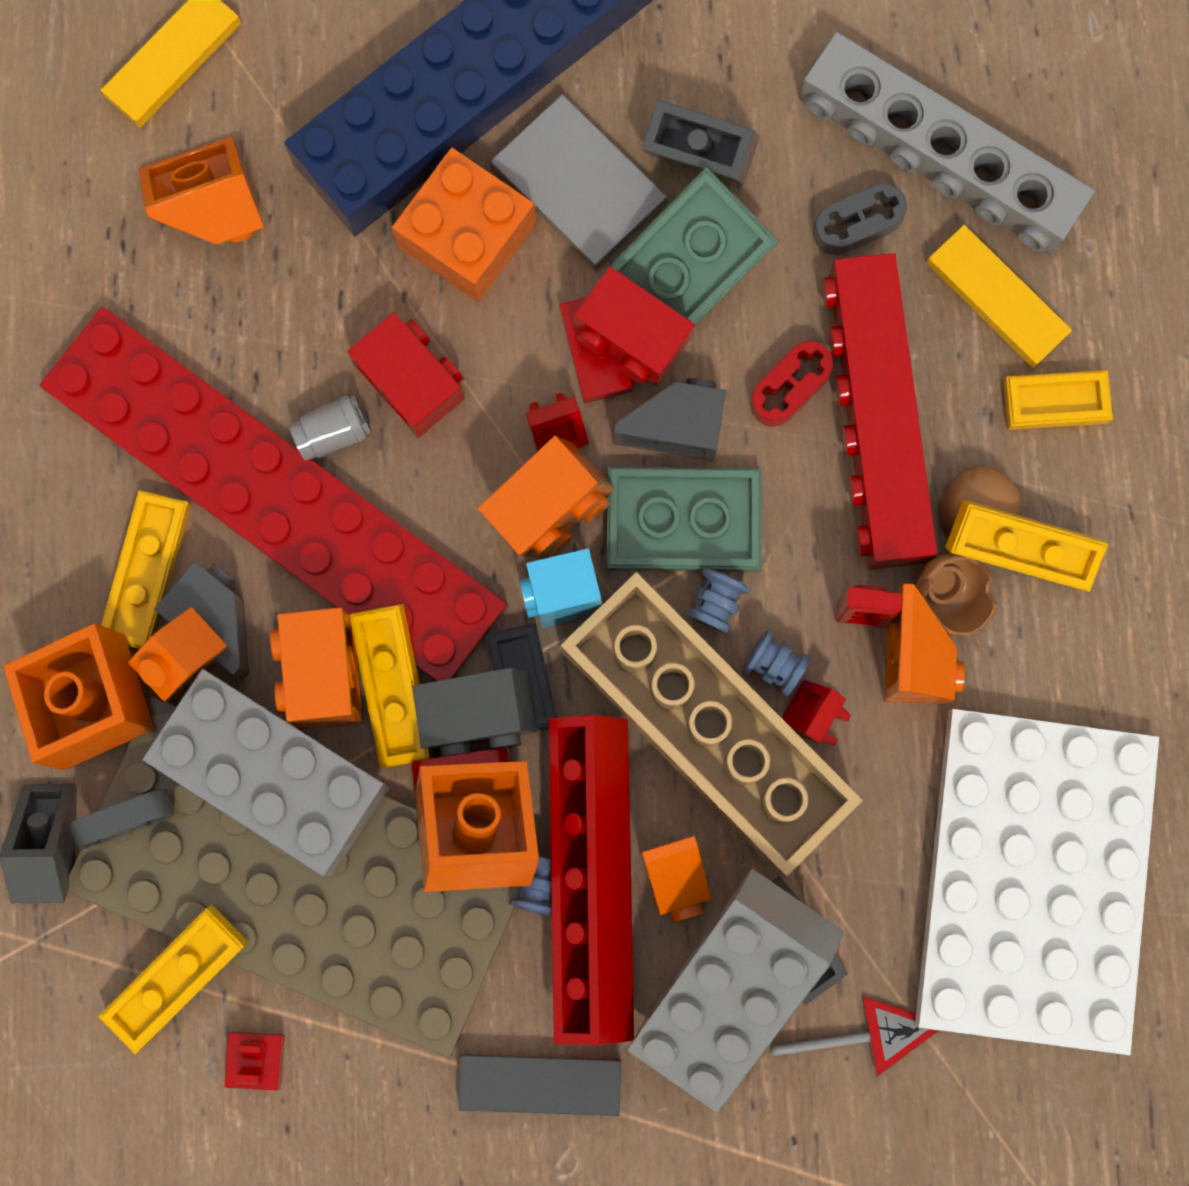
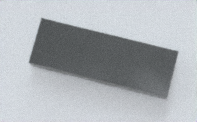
[458,1054,621,1116]

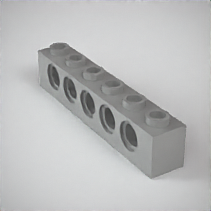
[799,31,1096,256]

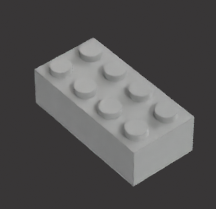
[142,669,390,877]
[627,869,844,1113]

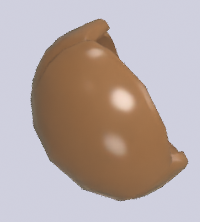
[937,466,1021,536]
[916,552,997,637]

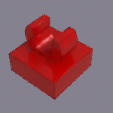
[525,393,589,452]
[781,680,850,745]
[224,1031,285,1091]

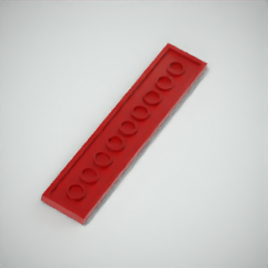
[39,306,508,681]

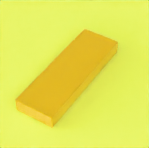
[100,0,242,128]
[926,225,1073,369]
[101,490,191,650]
[945,499,1109,592]
[349,604,434,768]
[98,904,249,1054]

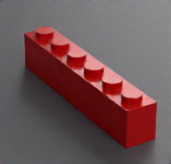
[822,253,937,570]
[549,715,634,1045]

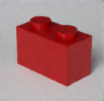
[573,266,695,387]
[347,312,464,438]

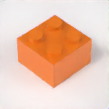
[391,147,537,303]
[477,435,615,558]
[270,607,364,730]
[3,623,155,770]
[415,761,539,892]

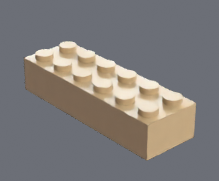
[560,572,863,877]

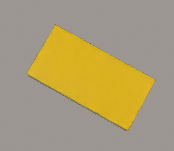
[1003,370,1113,430]

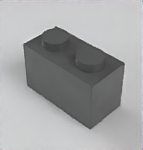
[641,99,760,186]
[412,668,537,757]

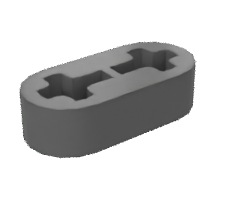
[813,184,907,255]
[70,789,175,850]

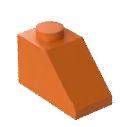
[128,607,227,703]
[640,836,712,922]

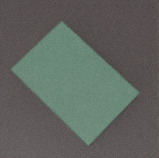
[599,167,780,326]
[607,467,762,572]

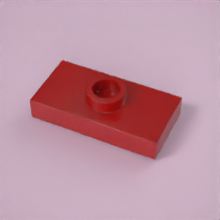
[559,297,633,404]
[835,585,903,628]

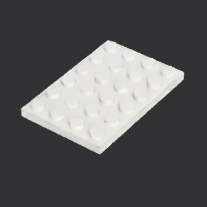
[915,709,1159,1056]

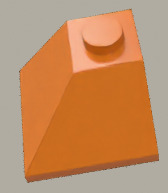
[139,136,264,245]
[884,583,965,705]

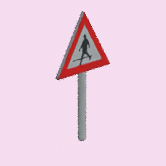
[770,996,939,1077]

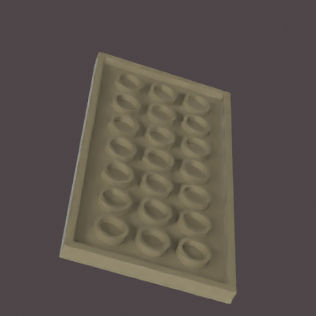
[68,696,521,1059]

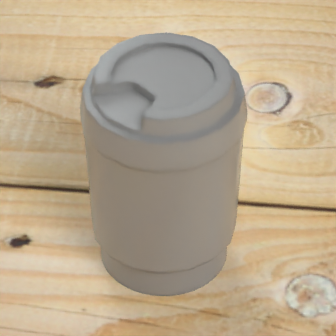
[289,394,372,461]

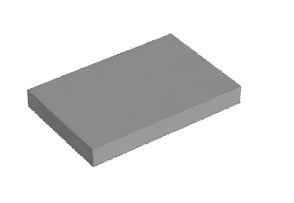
[490,95,667,270]

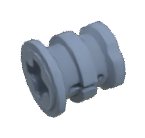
[686,568,751,634]
[742,629,811,696]
[509,857,552,916]

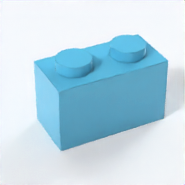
[519,548,602,629]

